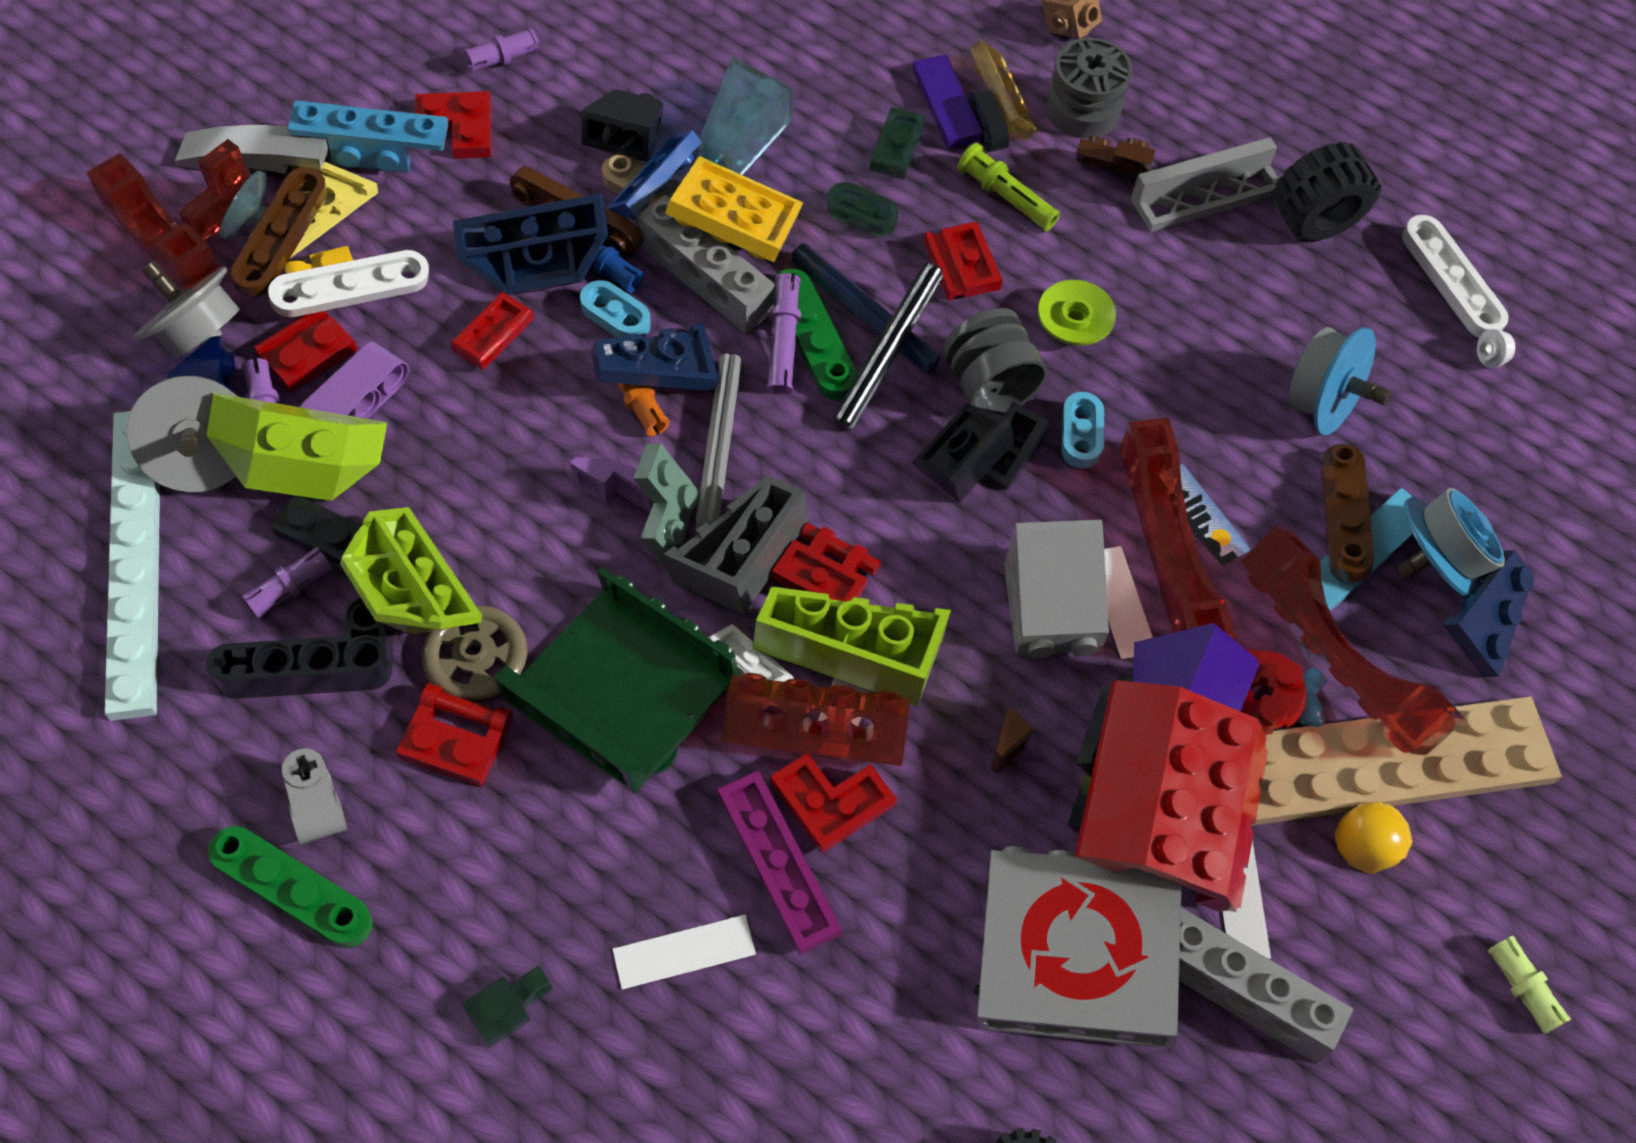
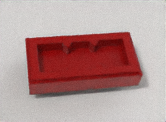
[450,292,534,371]

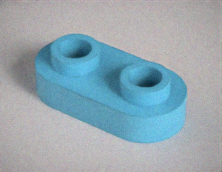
[580,280,651,337]
[1061,392,1104,468]

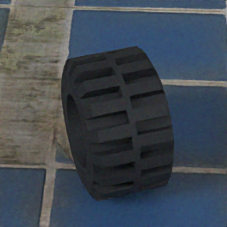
[1272,142,1381,242]

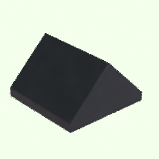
[912,403,1014,503]

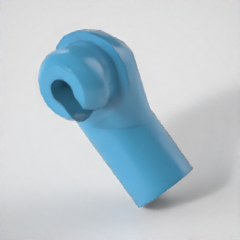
[1297,668,1327,727]

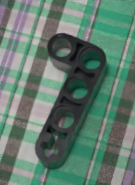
[206,597,393,699]

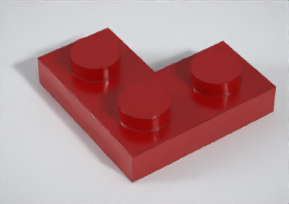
[415,91,492,159]
[770,752,897,854]

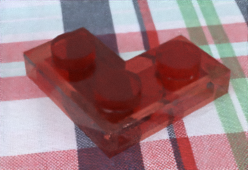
[178,139,257,244]

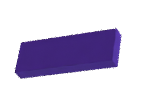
[912,54,983,149]

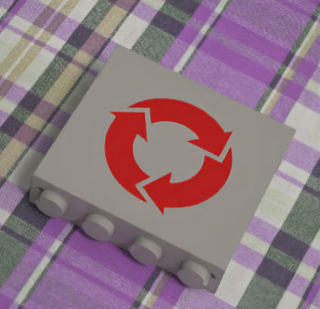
[977,846,1181,1049]

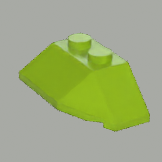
[206,393,387,501]
[340,507,482,634]

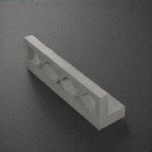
[1131,137,1279,232]

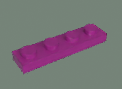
[717,770,842,956]

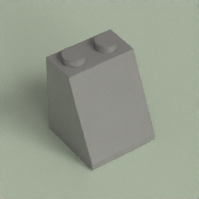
[1004,520,1109,658]

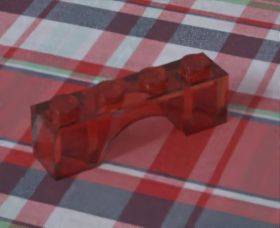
[86,153,219,291]

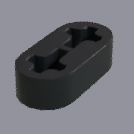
[969,89,1009,152]

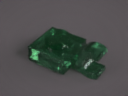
[462,966,553,1048]

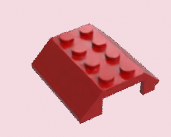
[1074,680,1268,912]

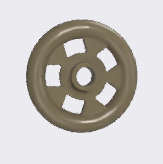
[421,605,527,702]

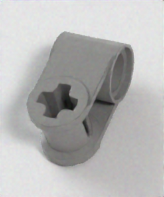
[282,748,347,845]

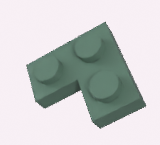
[633,443,699,562]

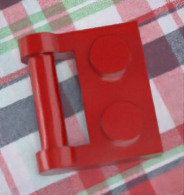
[396,683,513,788]

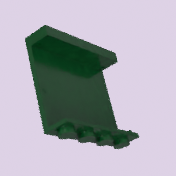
[493,567,739,794]

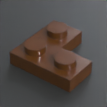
[1075,136,1155,177]

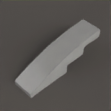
[175,125,329,178]

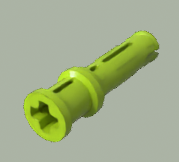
[957,142,1061,232]

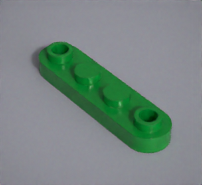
[773,269,857,400]
[208,826,373,948]

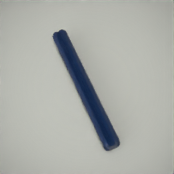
[792,243,940,373]

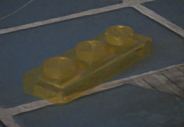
[970,39,1037,140]

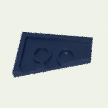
[591,323,719,391]
[1443,550,1534,677]

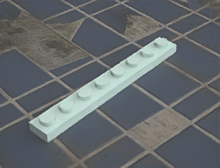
[105,411,160,721]

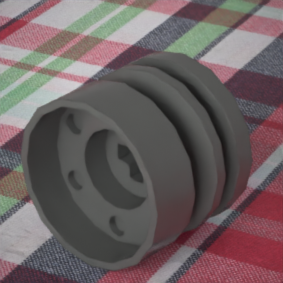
[1046,38,1133,138]
[942,308,1048,414]

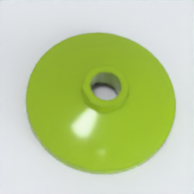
[1038,280,1116,346]

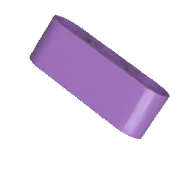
[300,342,409,419]

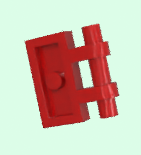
[772,522,881,601]

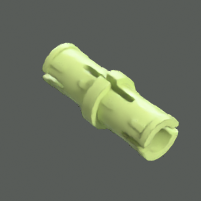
[1487,935,1571,1035]

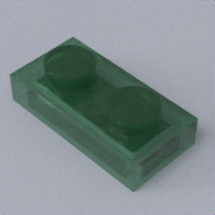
[869,107,926,180]

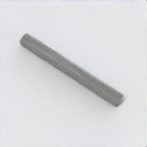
[696,353,741,528]

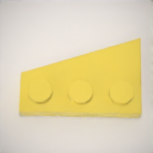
[249,162,378,258]

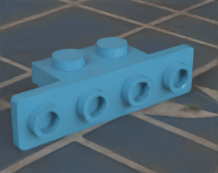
[288,101,448,172]

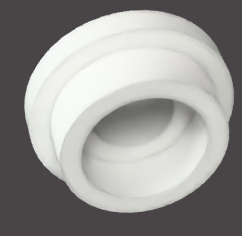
[1477,329,1515,368]

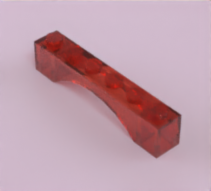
[1119,417,1236,640]
[1240,525,1466,756]

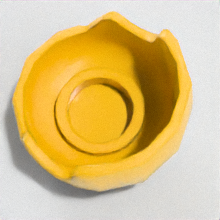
[1334,801,1413,874]

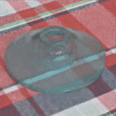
[219,171,268,241]

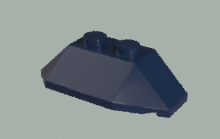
[453,194,608,295]

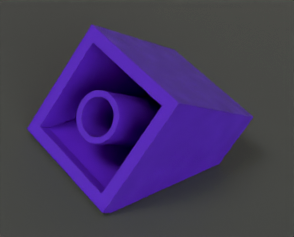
[1133,623,1258,711]

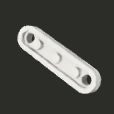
[1402,215,1509,338]
[268,250,429,317]

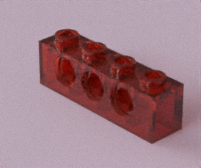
[722,673,910,766]

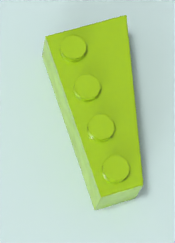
[753,587,951,707]

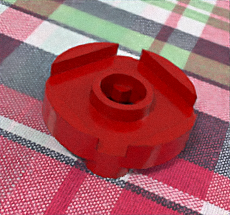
[1240,649,1307,735]

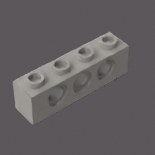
[636,194,774,334]
[1179,907,1354,1064]

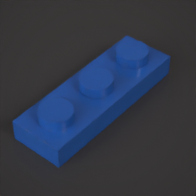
[607,130,702,220]

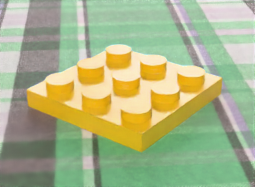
[665,156,803,262]

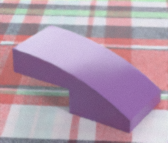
[570,457,653,513]

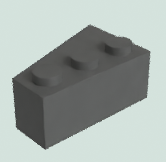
[664,475,809,615]

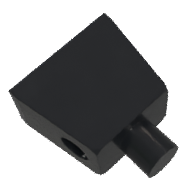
[581,90,663,162]

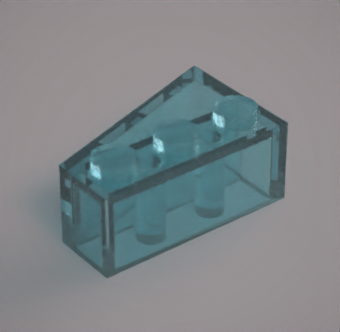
[698,56,793,175]

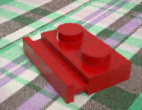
[924,221,1003,301]
[254,311,358,393]

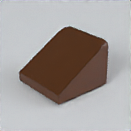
[991,707,1033,773]

